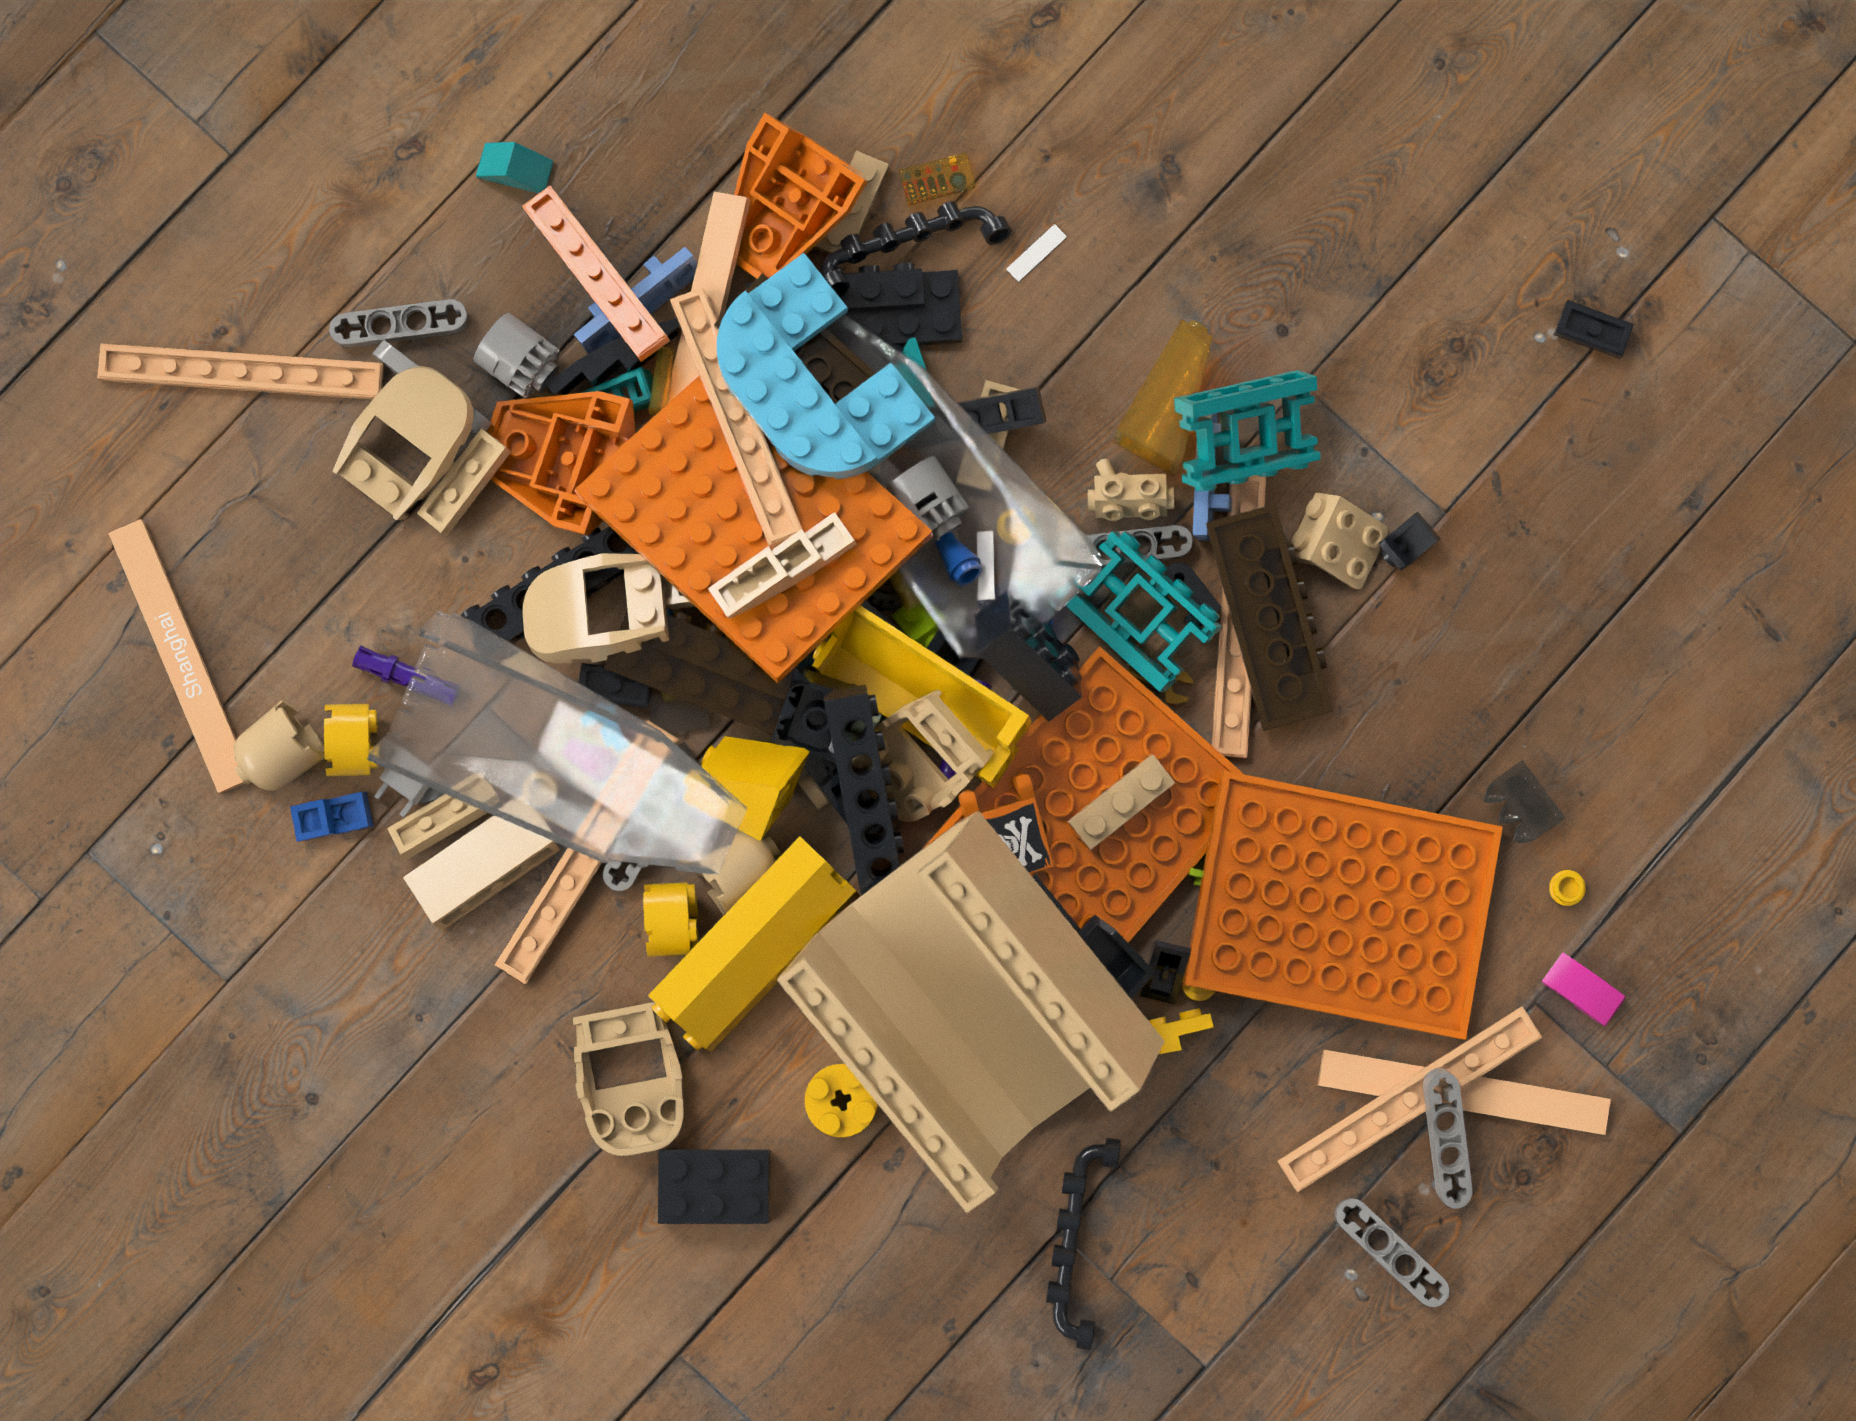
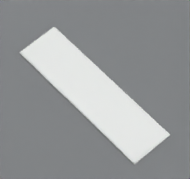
[1007,224,1067,282]
[977,531,995,600]

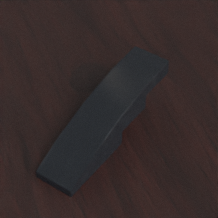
[546,318,682,396]

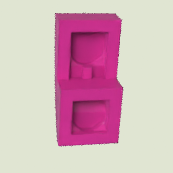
[1542,952,1626,1027]

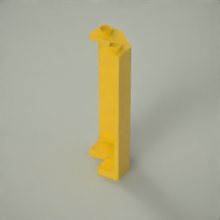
[813,605,1032,788]
[648,836,860,1052]

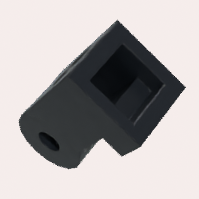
[1164,562,1222,627]

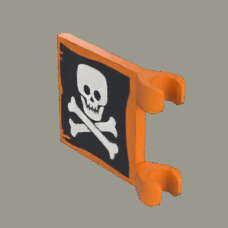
[958,773,1054,874]

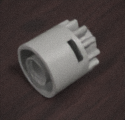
[473,313,560,398]
[885,455,969,541]

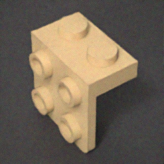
[1290,493,1388,589]

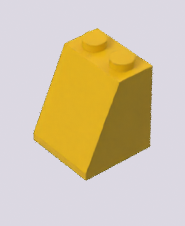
[685,736,810,841]

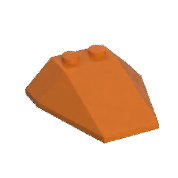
[734,113,868,278]
[487,391,635,536]

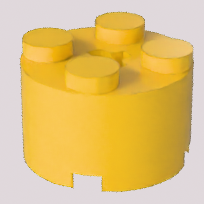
[324,704,378,776]
[643,882,699,957]
[805,1064,878,1137]

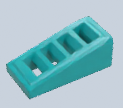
[580,367,661,413]

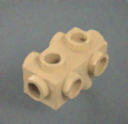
[1088,459,1174,521]

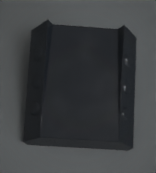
[771,667,857,763]

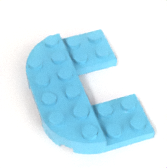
[716,253,935,479]

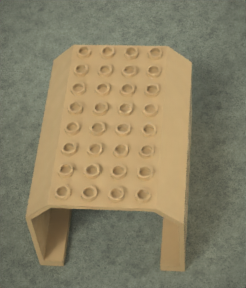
[777,811,1165,1213]

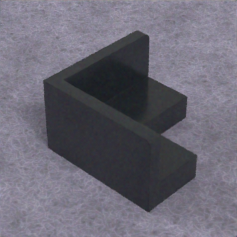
[1078,914,1156,999]

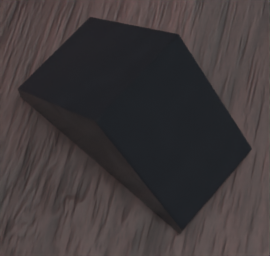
[1140,940,1191,1004]

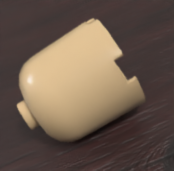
[234,700,325,791]
[689,830,781,916]

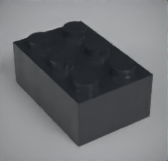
[975,590,1082,721]
[658,1149,770,1224]

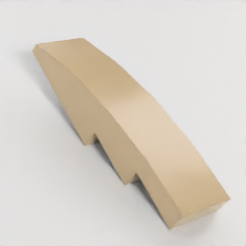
[708,512,857,619]

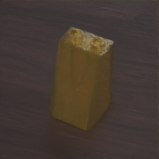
[1113,319,1213,477]

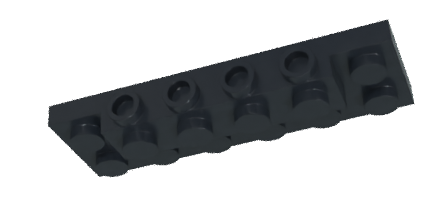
[746,263,962,346]

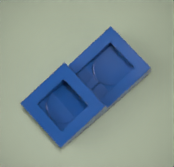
[290,791,374,842]

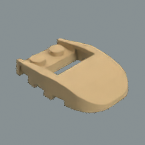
[333,366,474,520]
[523,554,669,663]
[852,689,994,822]
[573,1002,683,1156]

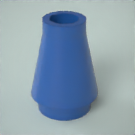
[935,532,982,586]

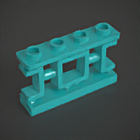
[1174,370,1321,491]
[1055,531,1223,692]

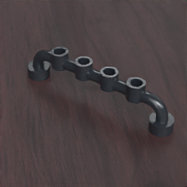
[821,201,1012,297]
[1046,1138,1121,1351]

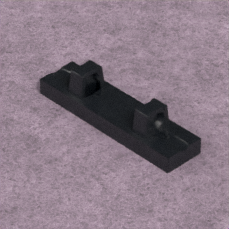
[906,386,1047,450]

